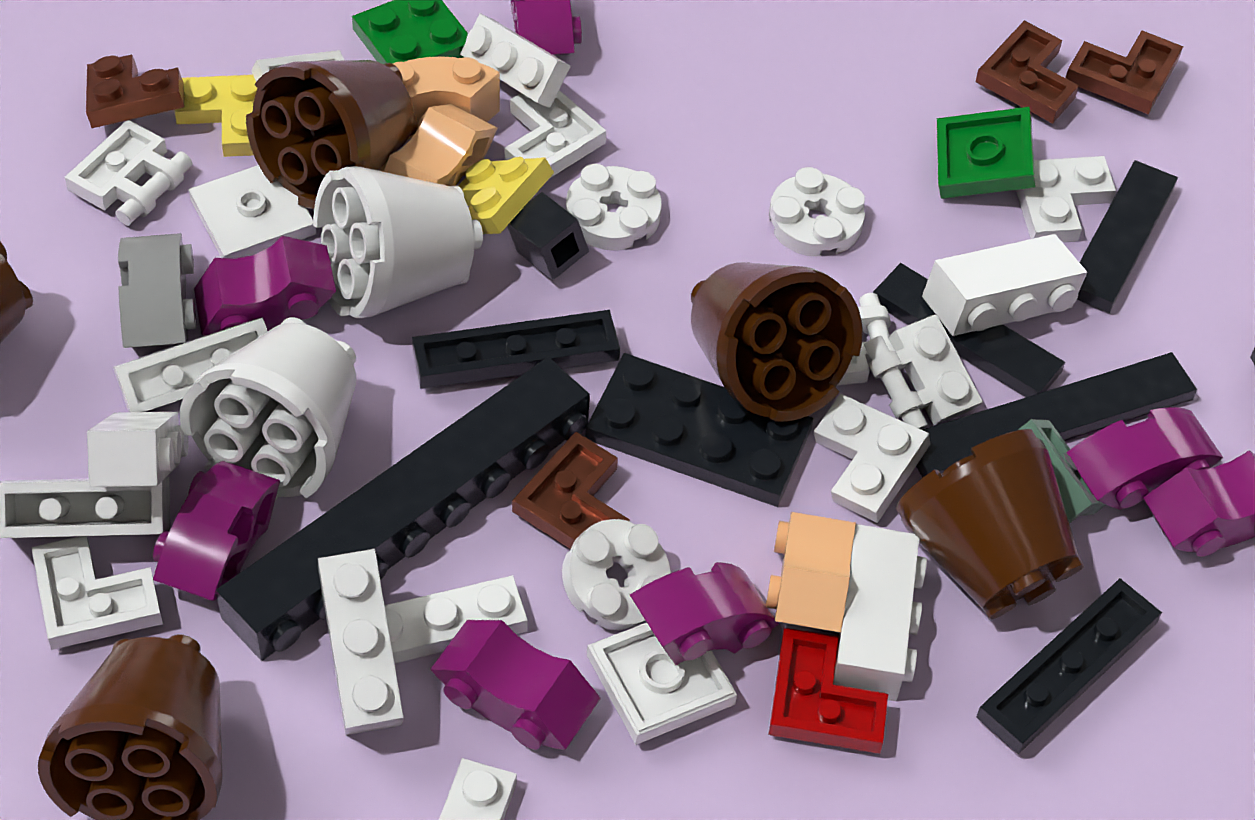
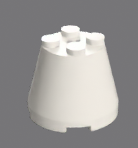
[313,166,483,318]
[180,317,356,501]

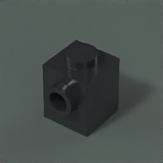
[507,192,589,281]

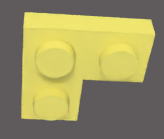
[174,75,257,157]
[458,157,554,234]

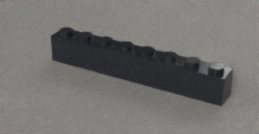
[216,357,590,661]

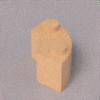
[392,57,500,140]
[380,104,497,186]
[766,512,856,632]

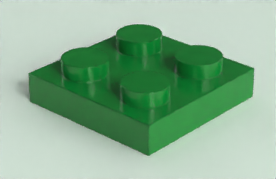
[352,0,468,64]
[937,107,1036,199]

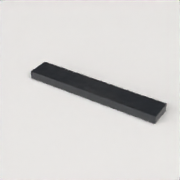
[916,352,1197,478]

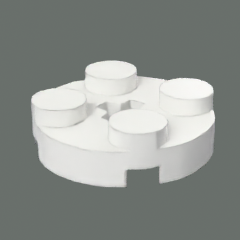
[566,164,662,250]
[769,167,865,256]
[562,519,671,630]

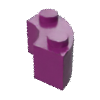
[510,0,582,54]
[194,236,336,336]
[1066,407,1223,511]
[1143,450,1255,557]
[153,461,281,601]
[630,562,780,666]
[430,620,601,750]

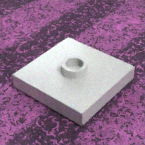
[189,165,316,259]
[587,623,737,745]

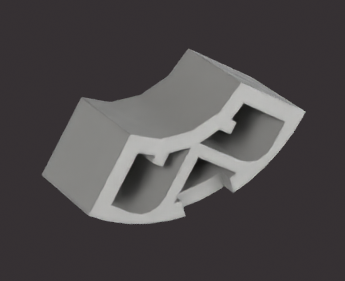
[118,233,196,348]

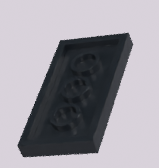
[585,353,814,507]

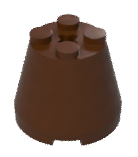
[246,60,418,209]
[691,262,863,421]
[896,429,1084,620]
[38,634,222,820]

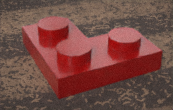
[768,628,888,754]

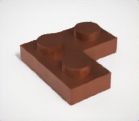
[975,20,1079,124]
[1066,30,1183,115]
[86,54,185,128]
[512,432,630,549]

